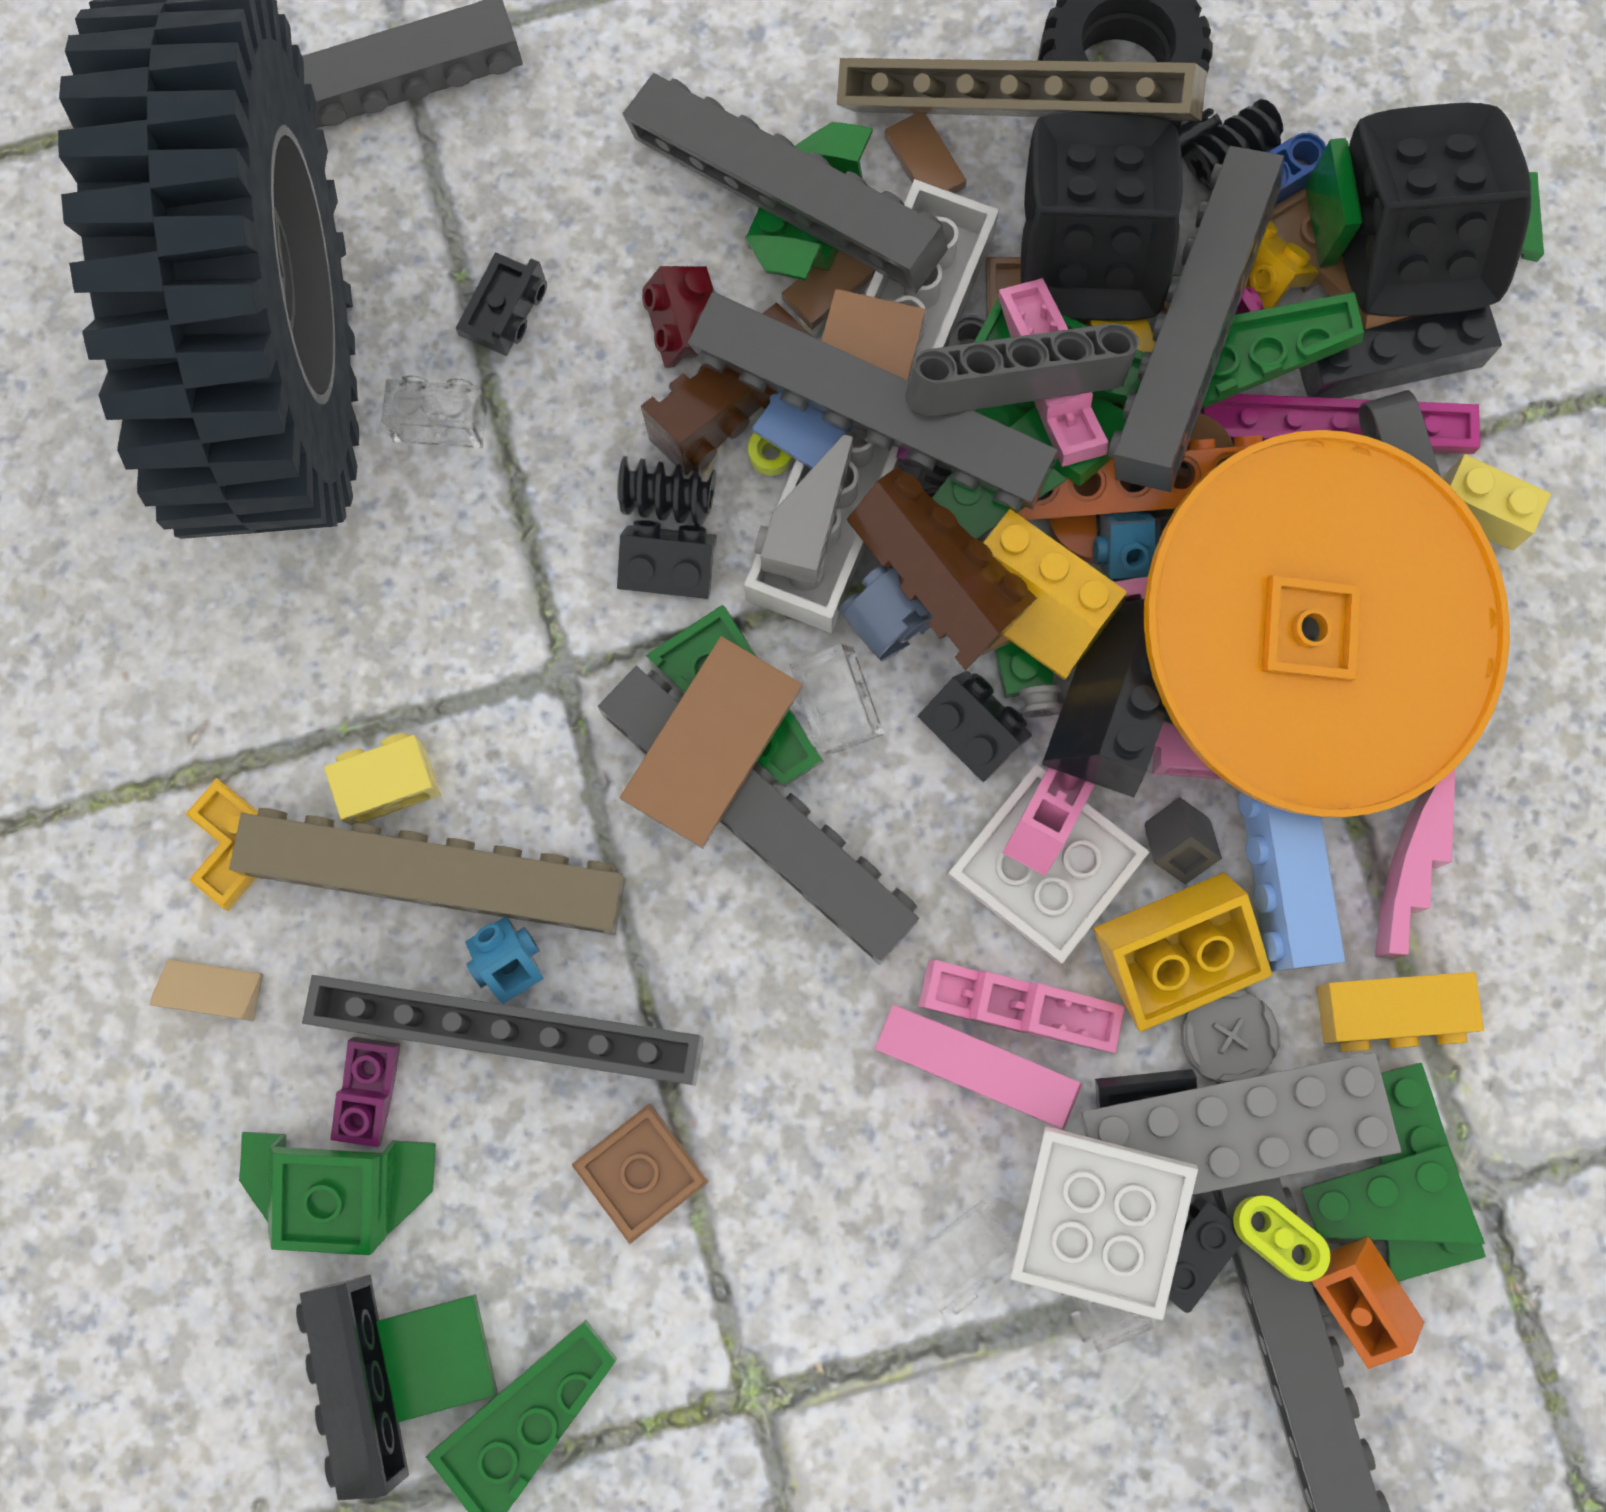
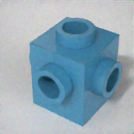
[1093,511,1155,582]
[465,916,544,1004]

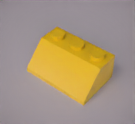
[983,509,1127,680]
[1093,872,1273,1032]

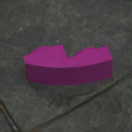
[330,1037,400,1147]

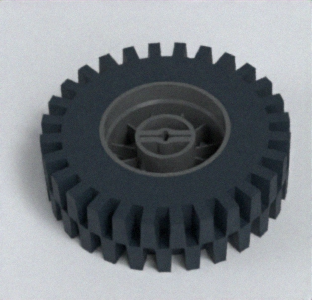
[58,0,359,539]

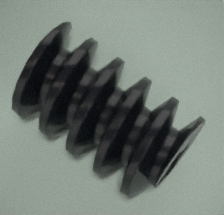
[1182,98,1283,188]
[617,456,716,526]

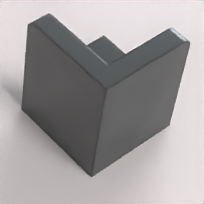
[1144,797,1222,885]

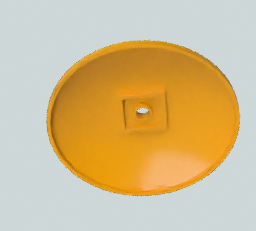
[1144,430,1510,817]

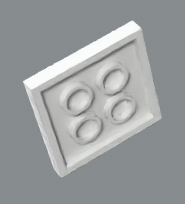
[947,764,1150,965]
[1010,1126,1198,1321]

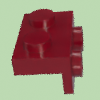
[642,266,714,367]

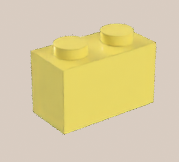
[1443,454,1552,551]
[324,733,441,826]

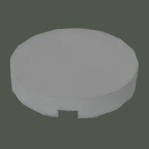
[1181,989,1280,1084]

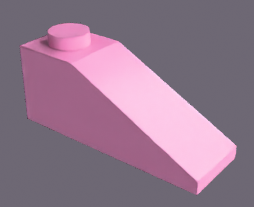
[1002,767,1095,876]

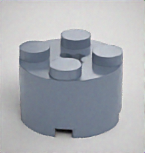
[838,565,933,661]

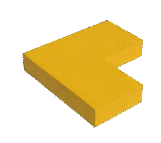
[185,778,258,911]

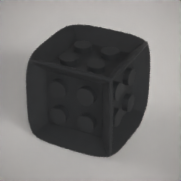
[1342,102,1531,317]
[1021,112,1183,321]

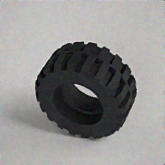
[1037,0,1213,128]

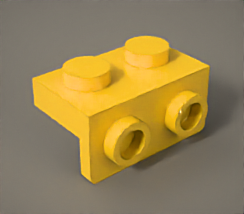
[1246,220,1319,309]

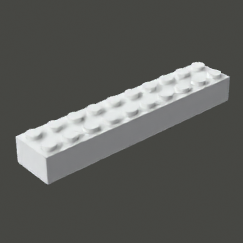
[744,179,999,634]

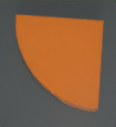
[1048,515,1097,563]

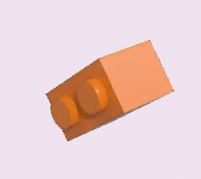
[1311,1236,1425,1369]

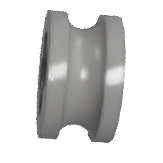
[1019,685,1063,718]

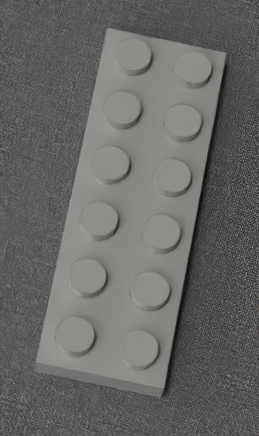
[1080,1052,1401,1195]

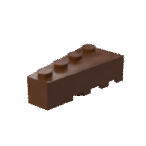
[641,302,813,476]
[846,466,1037,671]

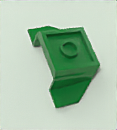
[745,122,873,281]
[239,1132,436,1255]

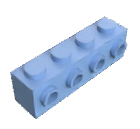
[1238,791,1345,972]

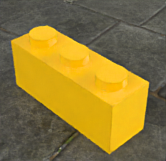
[1316,972,1484,1052]

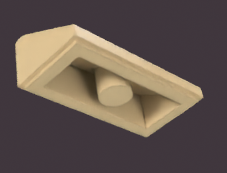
[150,959,263,1021]

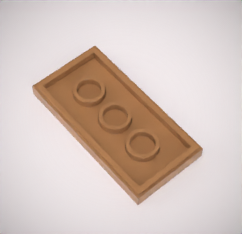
[619,636,803,849]

